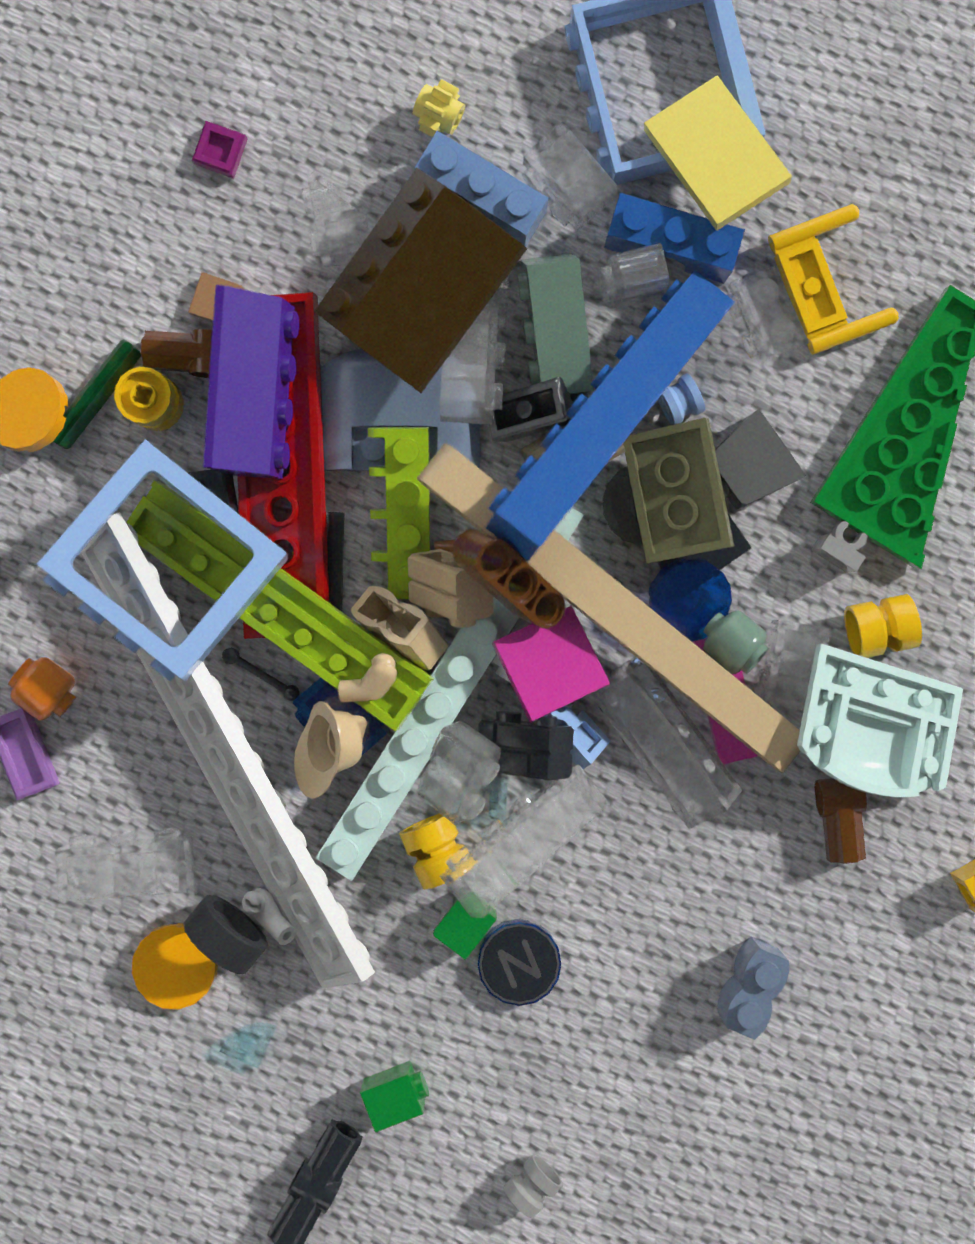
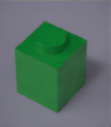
[360,1061,429,1133]

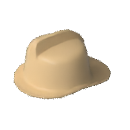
[294,701,367,799]

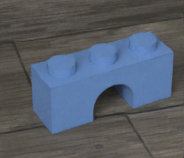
[415,131,549,247]

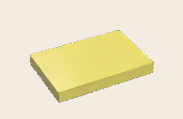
[644,75,792,231]

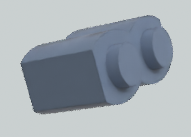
[717,937,789,1040]

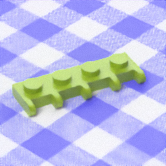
[368,427,430,599]

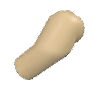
[338,654,397,702]

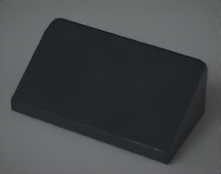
[484,377,573,442]

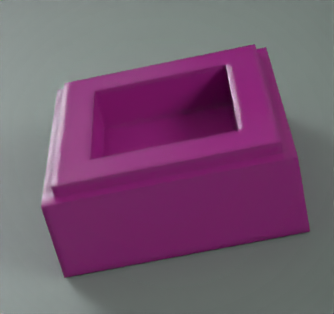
[192,121,248,179]

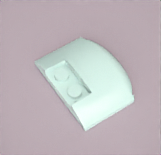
[797,644,963,797]

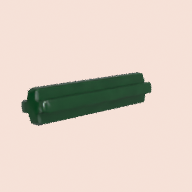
[53,339,141,449]

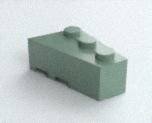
[517,253,594,394]

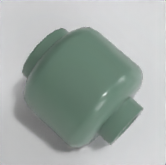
[703,611,769,674]

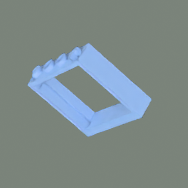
[565,0,766,186]

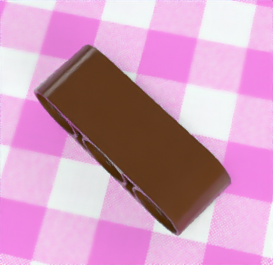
[452,529,565,628]

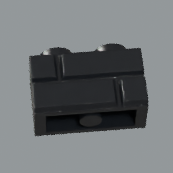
[476,711,574,781]

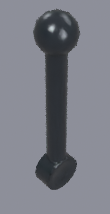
[222,648,300,701]

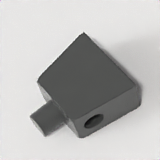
[715,409,806,509]

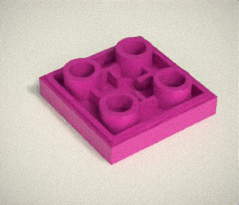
[492,605,610,722]

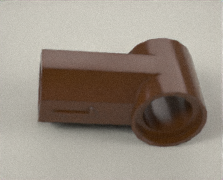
[141,329,213,378]
[814,778,867,864]

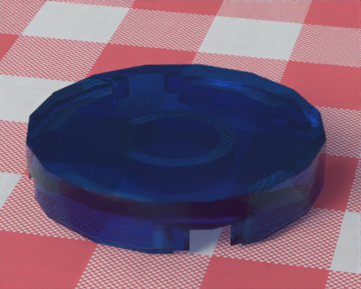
[647,558,732,642]

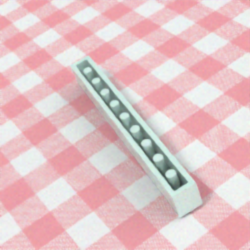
[316,508,584,881]

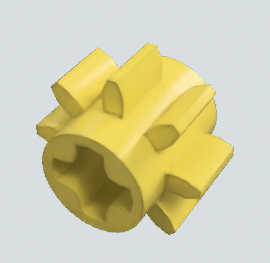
[413,79,465,137]

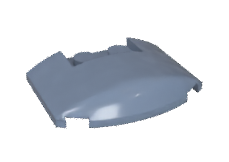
[320,349,481,471]

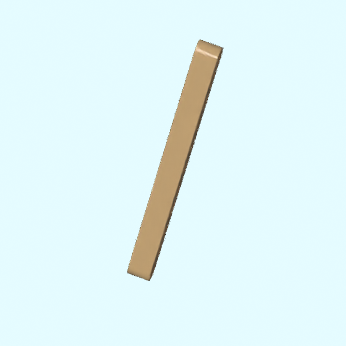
[417,443,801,773]

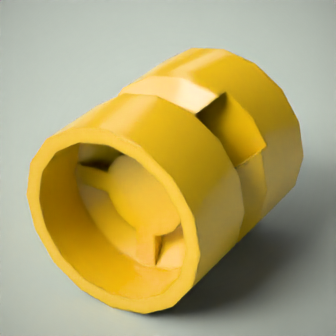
[114,367,184,431]
[844,594,922,658]
[399,811,473,890]

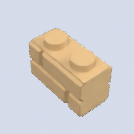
[408,549,493,627]

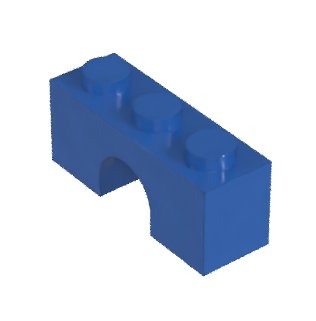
[604,193,745,283]

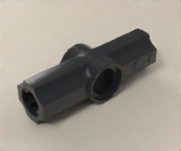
[267,1119,363,1244]

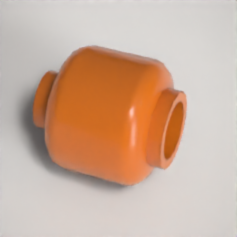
[8,657,76,720]

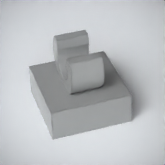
[811,521,867,573]

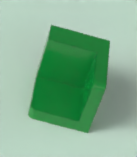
[433,885,497,960]

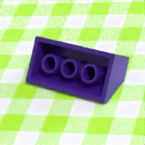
[203,285,299,479]

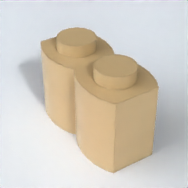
[350,586,449,670]

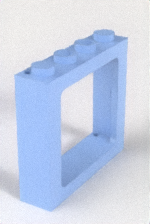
[37,439,288,682]

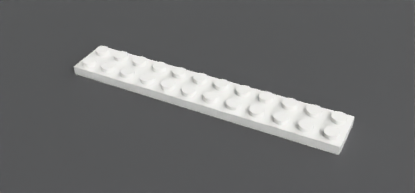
[81,512,375,989]

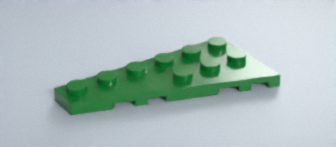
[810,285,975,570]

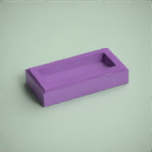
[0,708,60,800]

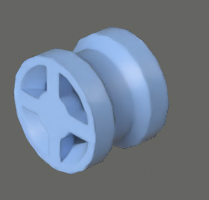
[658,373,705,425]

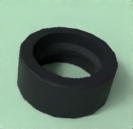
[183,895,268,974]

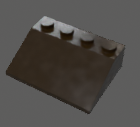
[314,168,527,393]

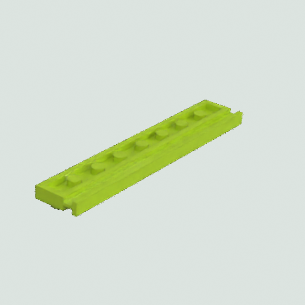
[126,480,435,731]

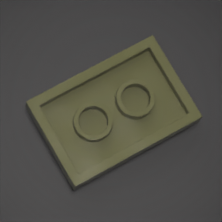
[623,417,734,564]

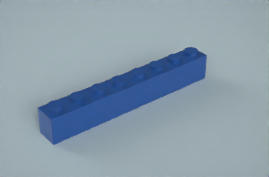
[485,270,735,562]

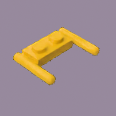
[768,204,899,355]

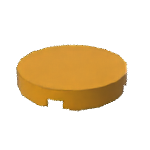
[0,367,68,452]
[132,923,218,1010]

